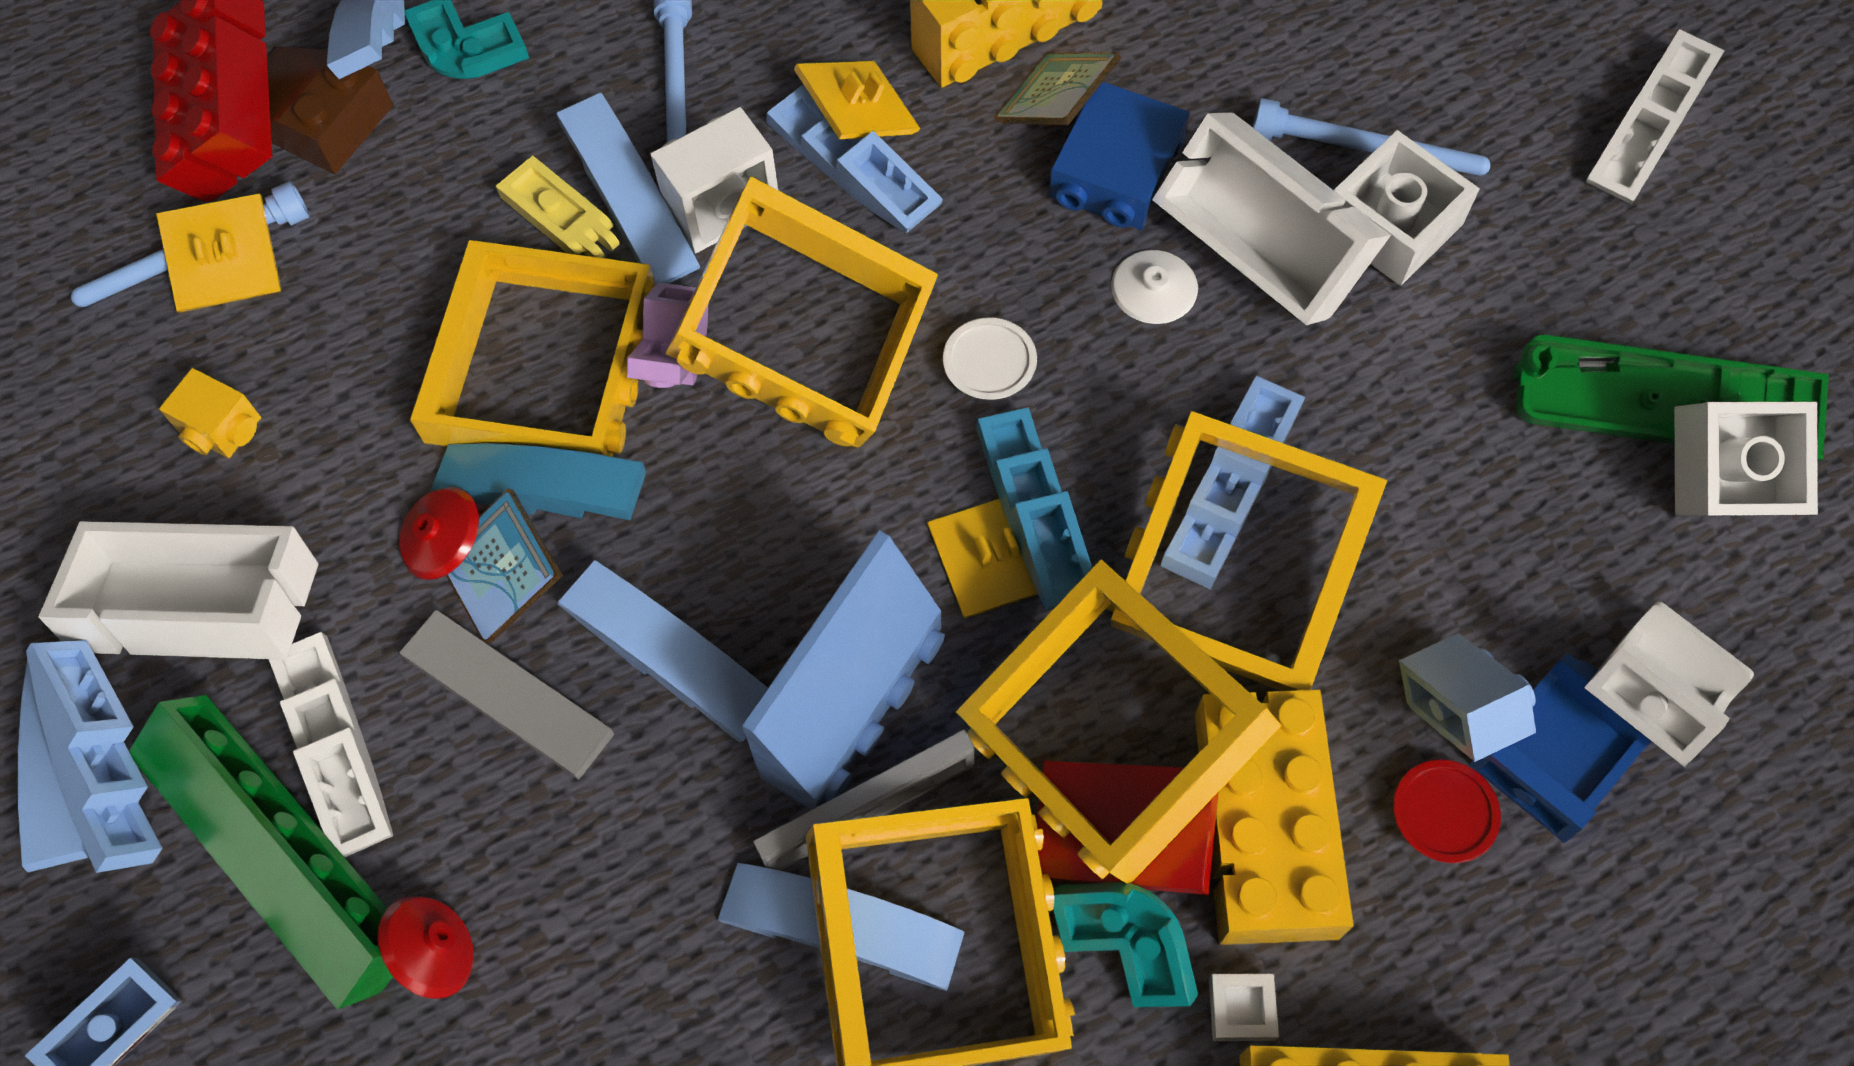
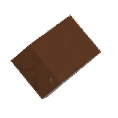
[267,46,394,175]

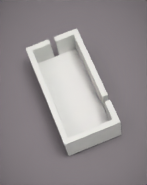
[1152,113,1391,325]
[38,521,319,660]

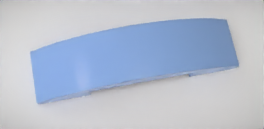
[718,863,964,991]

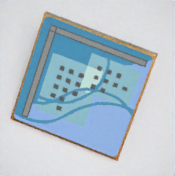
[994,52,1121,125]
[446,489,563,644]

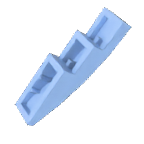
[327,0,405,79]
[766,85,943,233]
[556,92,700,284]
[1160,376,1305,590]
[557,560,768,742]
[26,640,162,873]
[18,659,88,873]

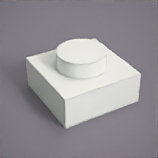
[1209,974,1279,1041]

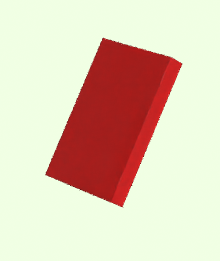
[1036,761,1219,895]

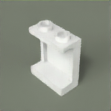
[1584,601,1754,767]

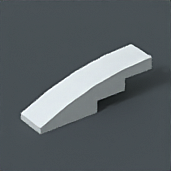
[1586,29,1725,205]
[269,632,393,857]

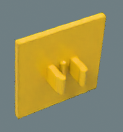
[794,61,920,140]
[156,193,281,313]
[927,499,1038,619]

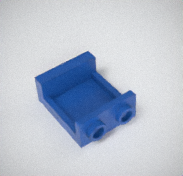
[1049,80,1190,230]
[1469,653,1652,843]

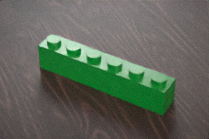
[129,695,393,1010]

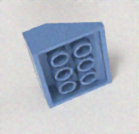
[742,530,945,810]

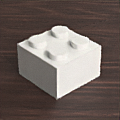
[650,107,778,254]
[1334,130,1480,286]
[1674,402,1818,516]

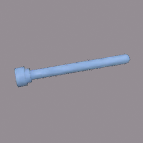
[654,0,692,142]
[1253,98,1490,176]
[71,180,310,307]

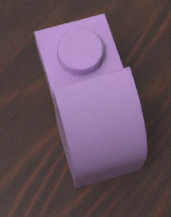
[627,282,709,388]

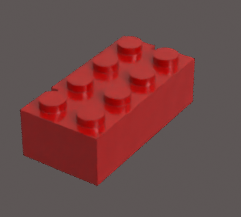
[150,0,272,203]

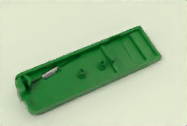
[1514,335,1829,462]

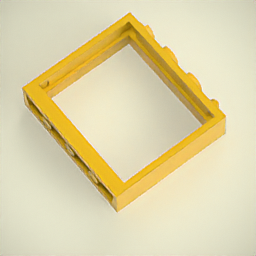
[665,176,938,448]
[410,240,656,457]
[1106,411,1387,691]
[956,559,1282,884]
[806,798,1075,1066]

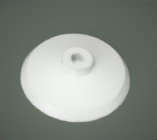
[1111,250,1198,324]
[943,317,1037,400]

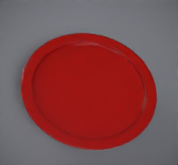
[399,487,479,580]
[1394,759,1501,863]
[378,896,473,999]

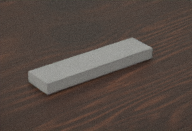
[399,610,614,780]
[753,730,974,871]

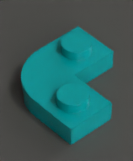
[405,0,529,79]
[1053,882,1198,1007]

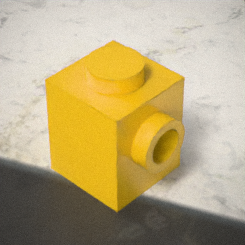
[159,368,261,459]

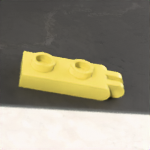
[496,155,620,258]

